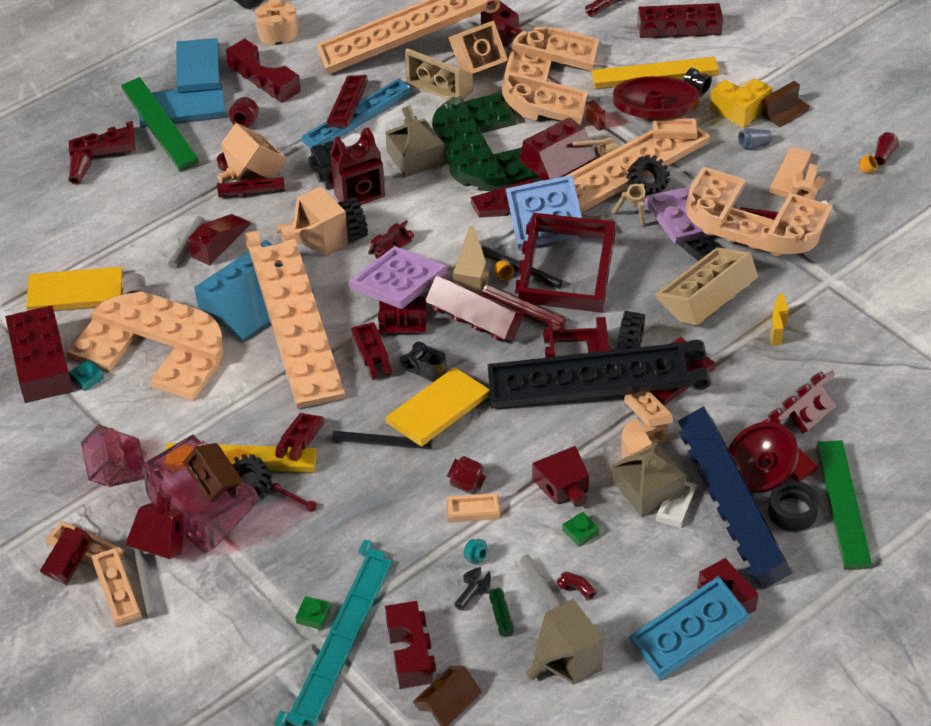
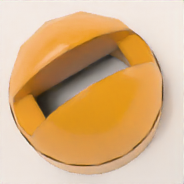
[859,154,878,174]
[494,260,514,281]

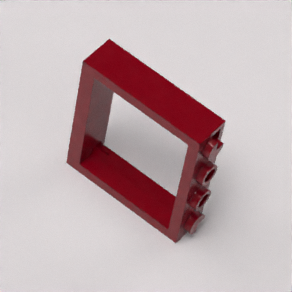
[515,213,616,313]

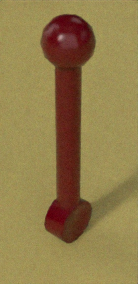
[270,483,317,512]

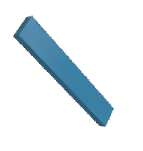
[302,78,413,148]

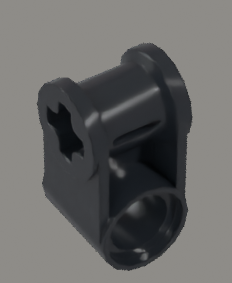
[400,341,447,382]

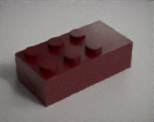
[5,305,73,403]

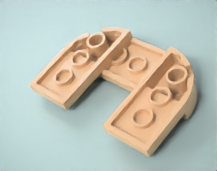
[502,27,599,124]
[685,167,833,256]
[67,292,224,401]

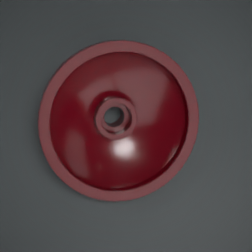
[728,422,799,493]

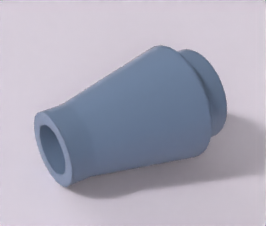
[738,128,772,149]

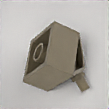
[385,106,445,178]
[613,442,685,517]
[526,599,604,684]

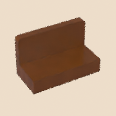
[761,81,810,127]
[182,443,243,503]
[413,666,482,726]

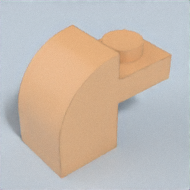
[621,418,668,459]

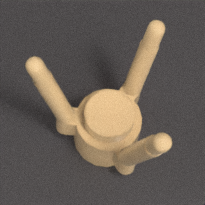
[573,137,618,158]
[612,184,645,227]

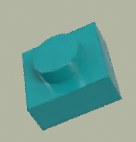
[69,359,104,391]

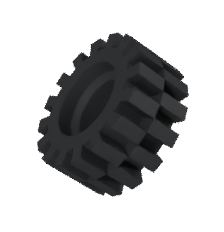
[626,155,670,196]
[337,197,368,242]
[617,311,646,350]
[226,454,272,505]

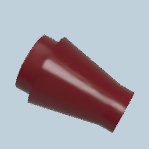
[874,132,899,165]
[68,151,92,185]

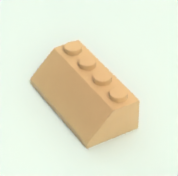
[655,247,758,325]

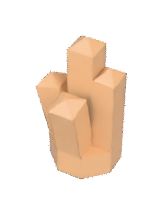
[792,163,826,200]

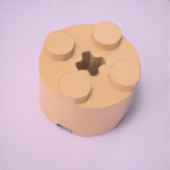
[255,0,298,45]

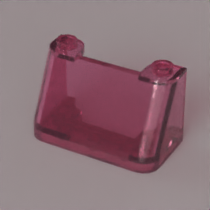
[142,434,258,554]

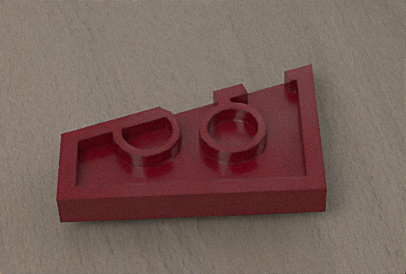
[69,121,136,157]
[471,179,534,218]

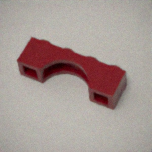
[226,38,301,103]

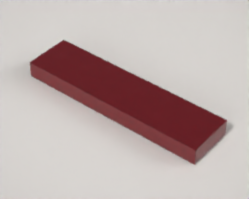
[327,75,368,128]

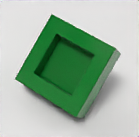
[562,512,599,547]
[295,596,331,630]

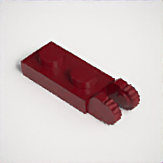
[351,322,392,380]
[275,413,324,461]

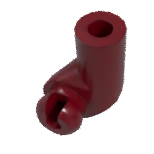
[556,571,597,600]

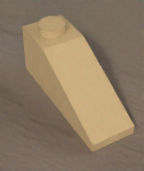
[453,226,490,293]

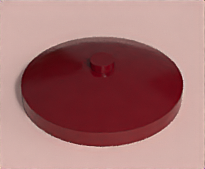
[613,76,699,119]

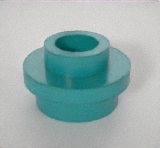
[464,538,488,565]

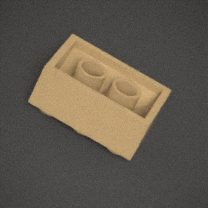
[405,48,473,100]

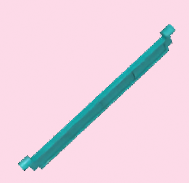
[274,540,392,726]

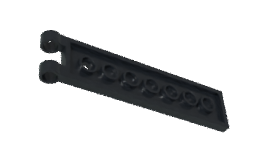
[487,339,711,409]

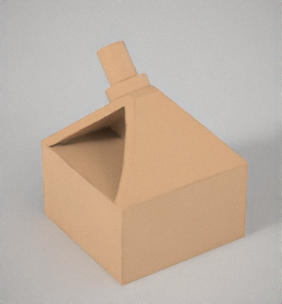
[448,21,508,74]
[217,123,287,183]
[277,186,348,256]

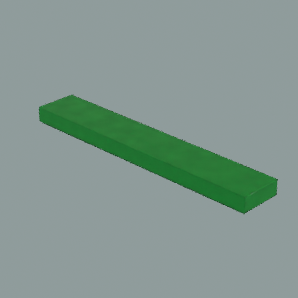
[121,77,199,172]
[816,440,872,570]

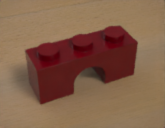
[385,601,436,689]

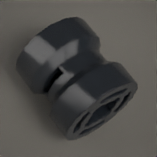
[683,67,712,95]

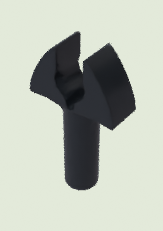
[454,567,491,610]

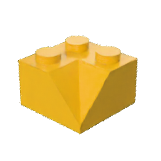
[710,78,772,128]

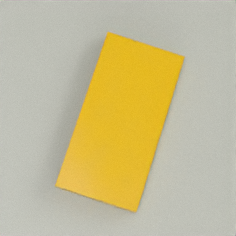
[26,266,123,311]
[386,367,490,447]

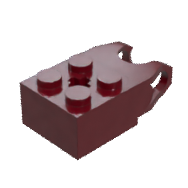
[330,127,385,205]

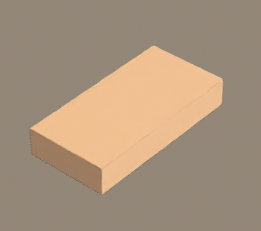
[652,119,697,139]
[447,493,500,523]

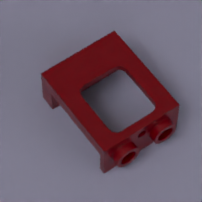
[543,317,610,358]

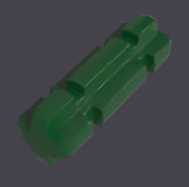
[489,587,514,637]

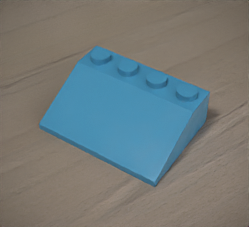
[194,240,314,342]

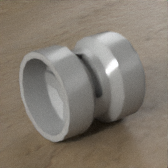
[122,273,146,294]

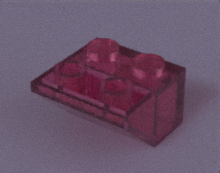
[81,424,148,487]

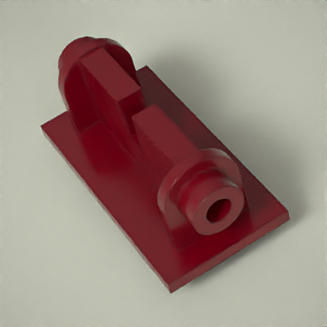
[368,220,414,259]

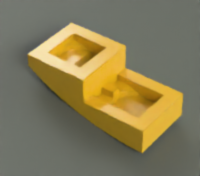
[770,293,789,346]

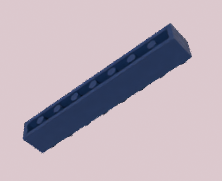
[678,406,793,589]

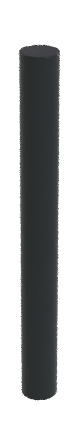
[481,245,563,289]
[332,431,433,449]

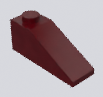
[188,214,250,266]

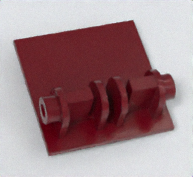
[378,297,426,334]

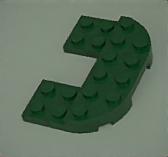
[432,92,543,191]

